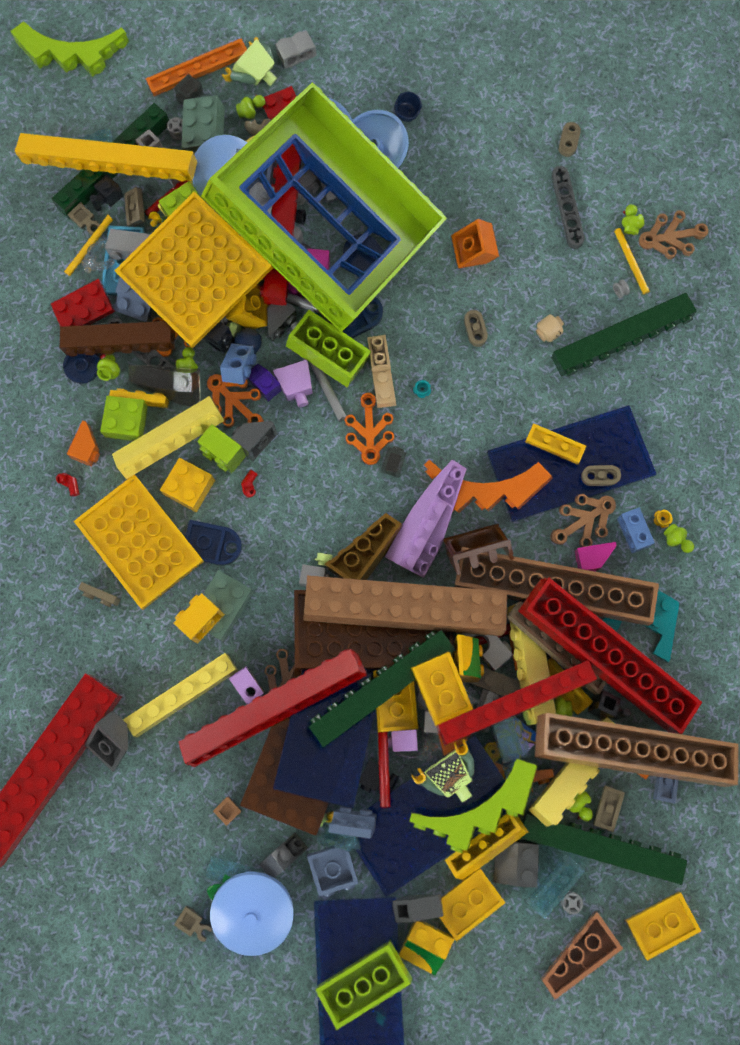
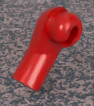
[241,469,258,498]
[56,473,80,497]

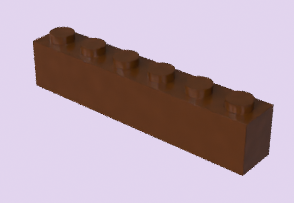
[59,321,175,356]

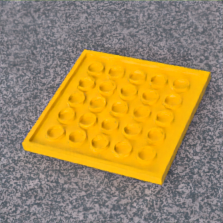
[114,192,273,348]

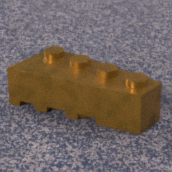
[325,513,402,580]

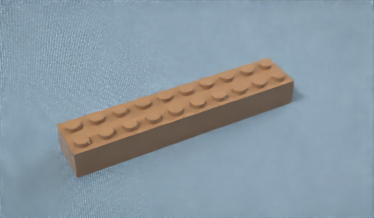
[455,547,659,626]
[304,575,507,636]
[535,712,738,787]

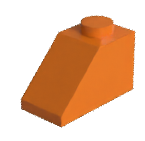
[67,420,100,467]

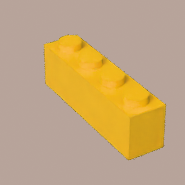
[445,814,528,880]

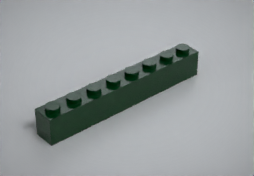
[51,103,169,220]
[551,292,697,376]
[308,630,455,747]
[521,812,688,885]

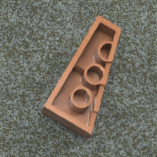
[540,911,623,999]

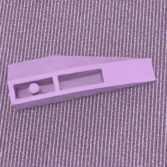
[385,460,466,578]

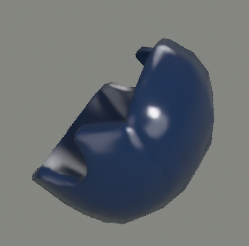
[394,91,422,122]
[234,328,262,354]

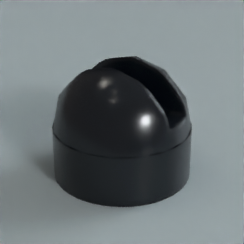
[295,209,307,225]

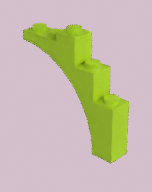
[10,21,129,77]
[410,759,538,853]

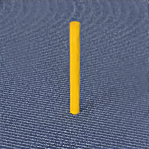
[64,215,113,276]
[614,228,650,295]

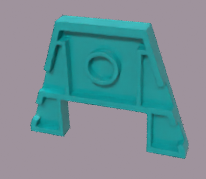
[602,590,680,663]

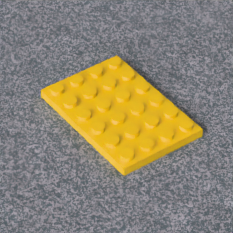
[74,475,204,610]

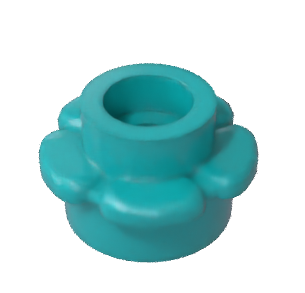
[413,380,431,398]

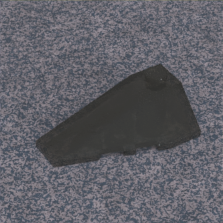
[128,364,200,407]

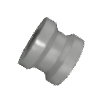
[167,117,183,140]
[560,891,583,914]

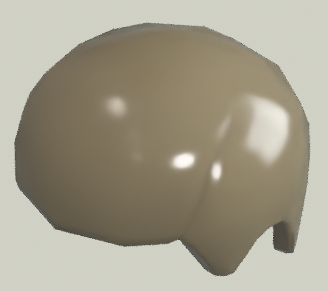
[244,119,272,136]

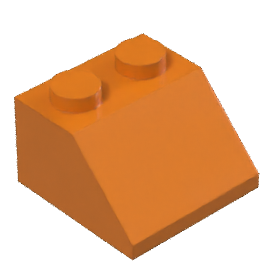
[451,219,499,269]

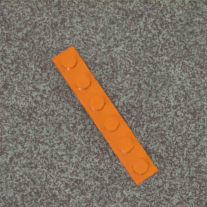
[146,38,247,97]

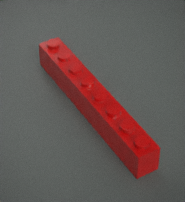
[436,660,597,746]

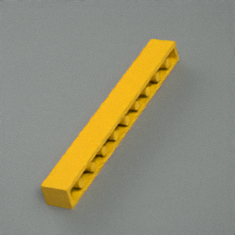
[14,133,198,181]

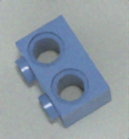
[220,343,257,385]
[617,507,655,553]

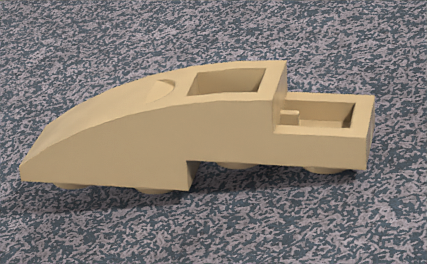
[367,335,396,408]

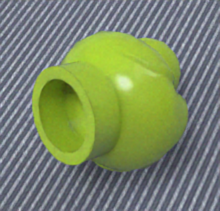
[236,95,265,119]
[622,204,645,235]
[175,347,198,378]
[97,354,120,381]
[663,524,694,553]
[554,697,573,717]
[569,791,593,822]

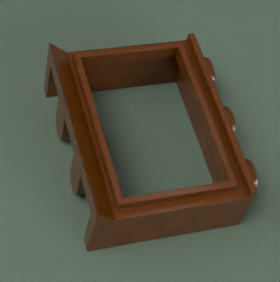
[443,523,514,575]

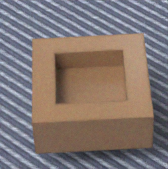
[213,796,242,826]

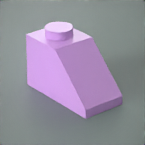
[388,729,418,752]

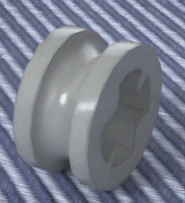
[613,279,630,298]

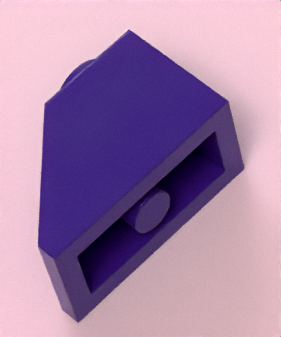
[247,364,282,402]

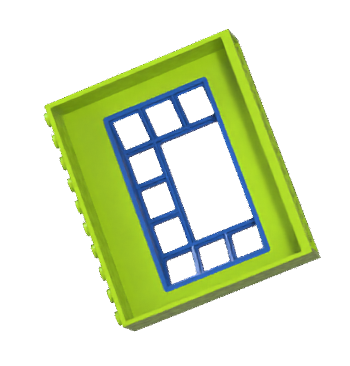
[201,82,447,332]

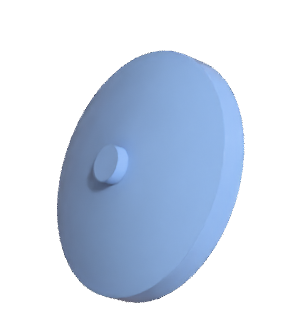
[353,110,409,168]
[192,135,247,205]
[210,872,294,956]

